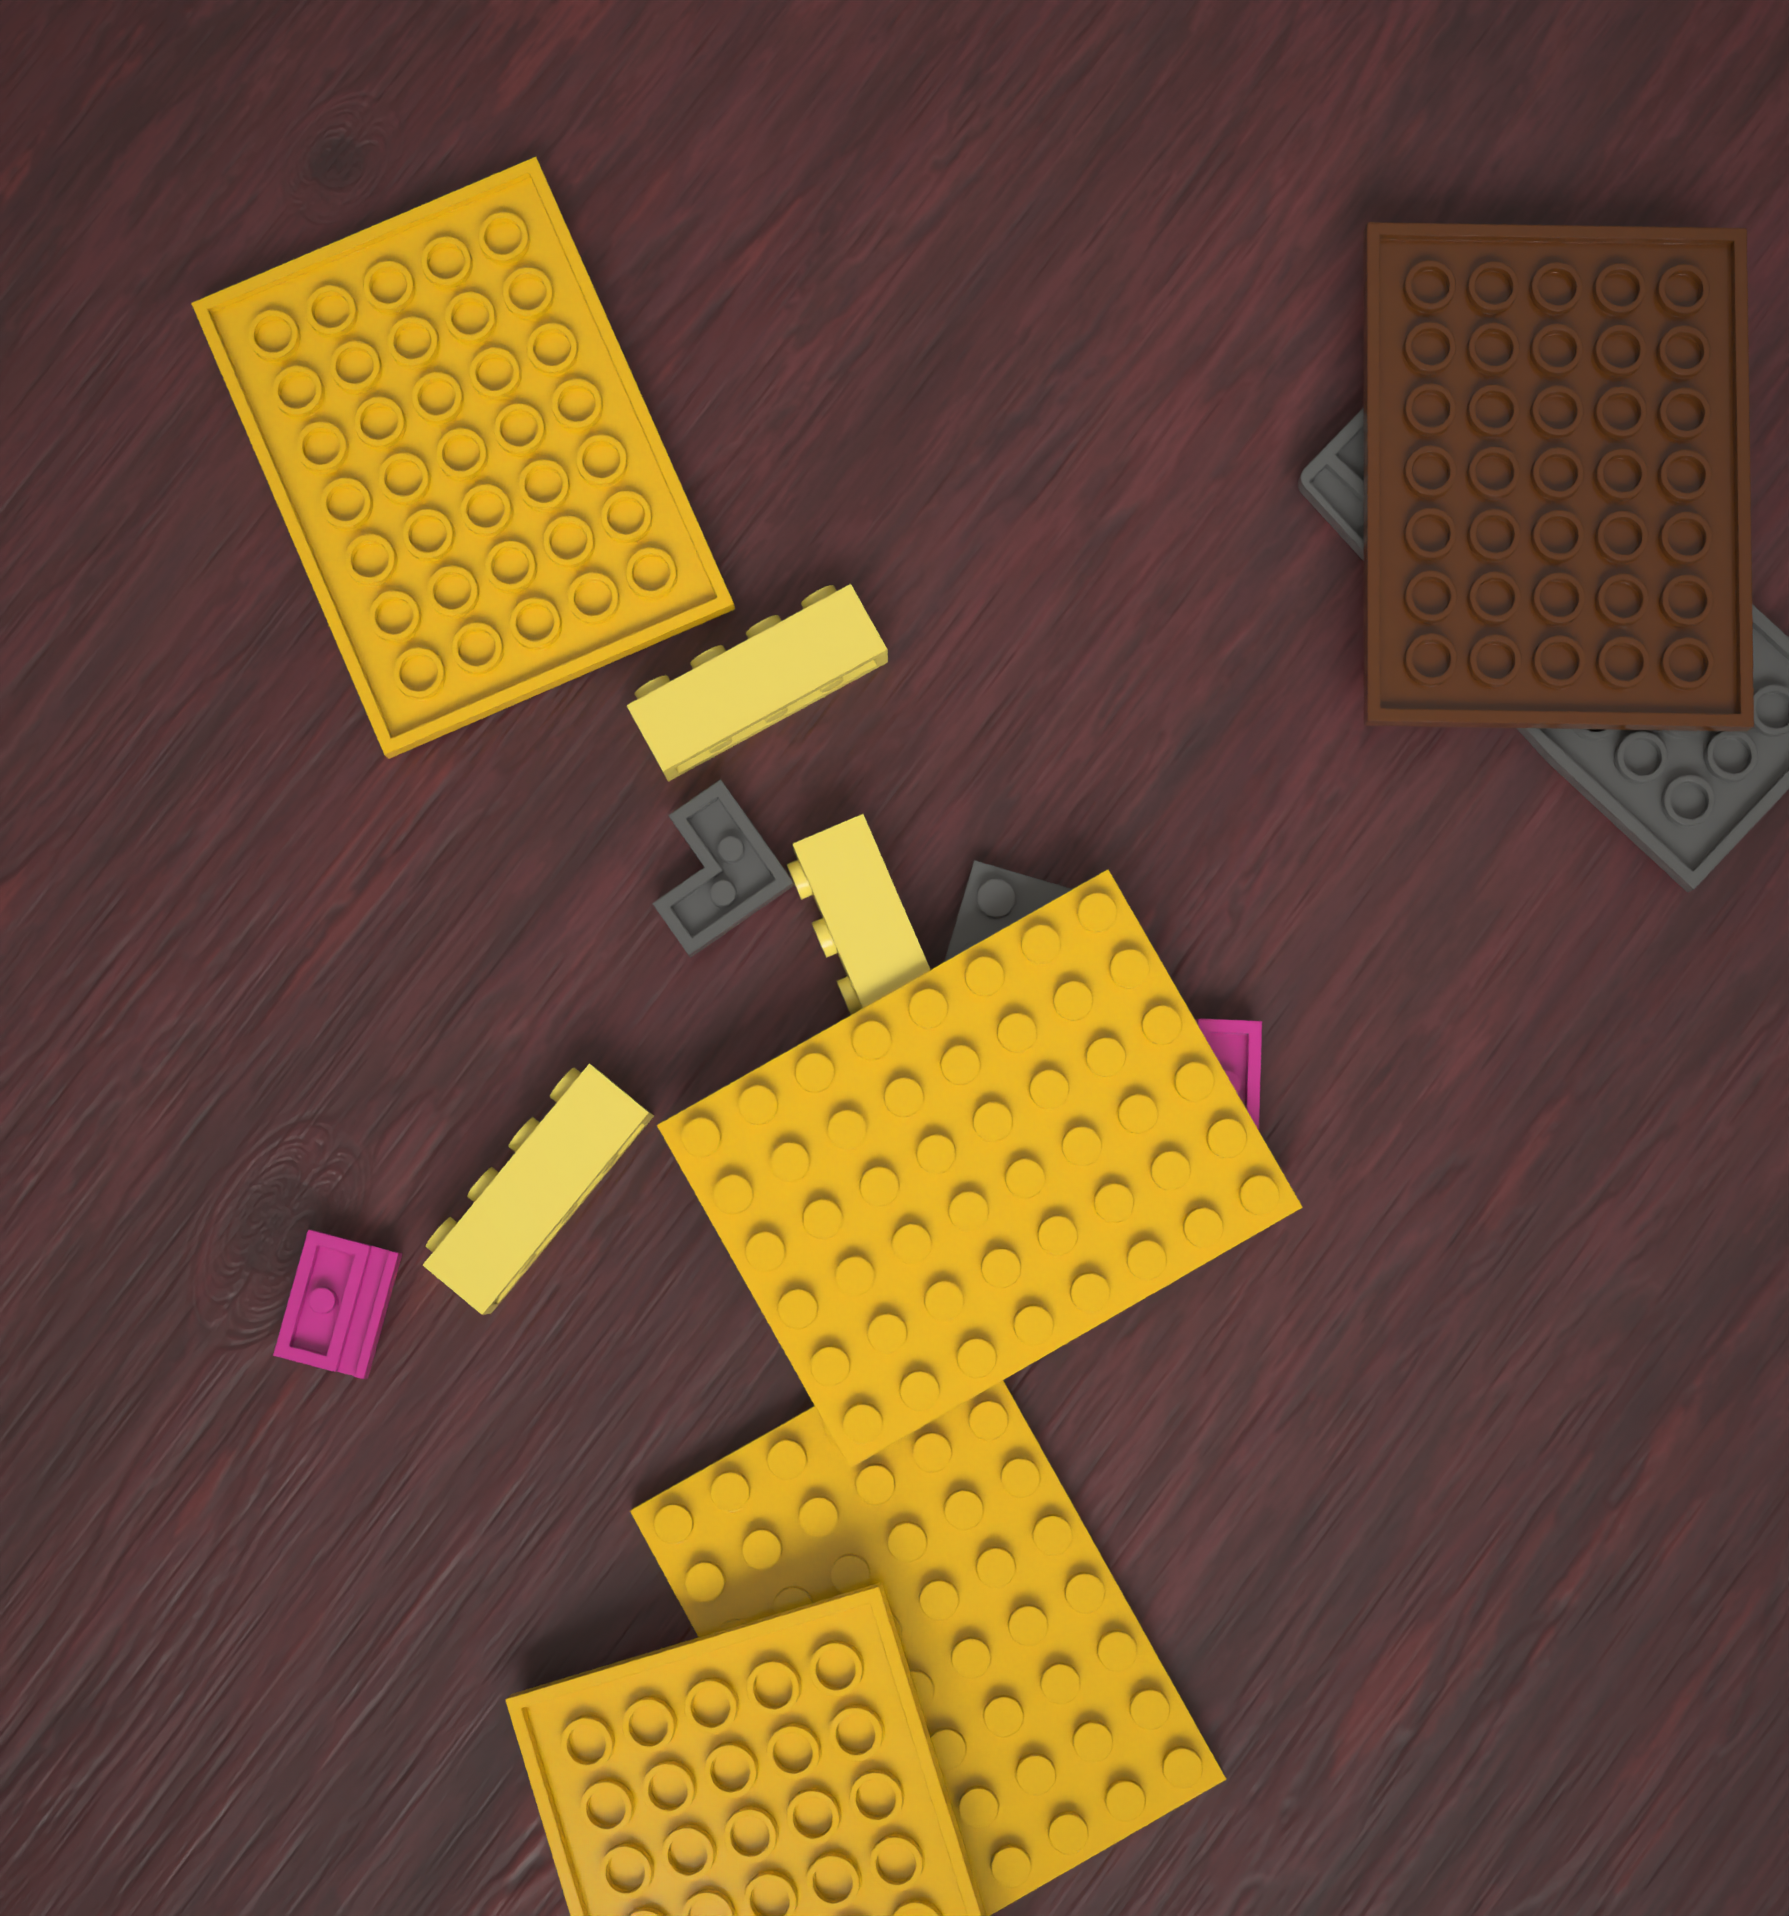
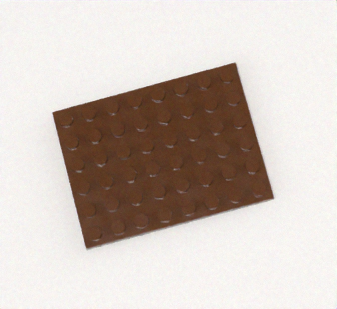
[1363,222,1754,732]

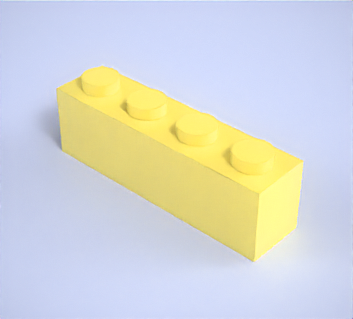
[627,584,888,782]
[787,814,930,1015]
[423,1064,654,1315]

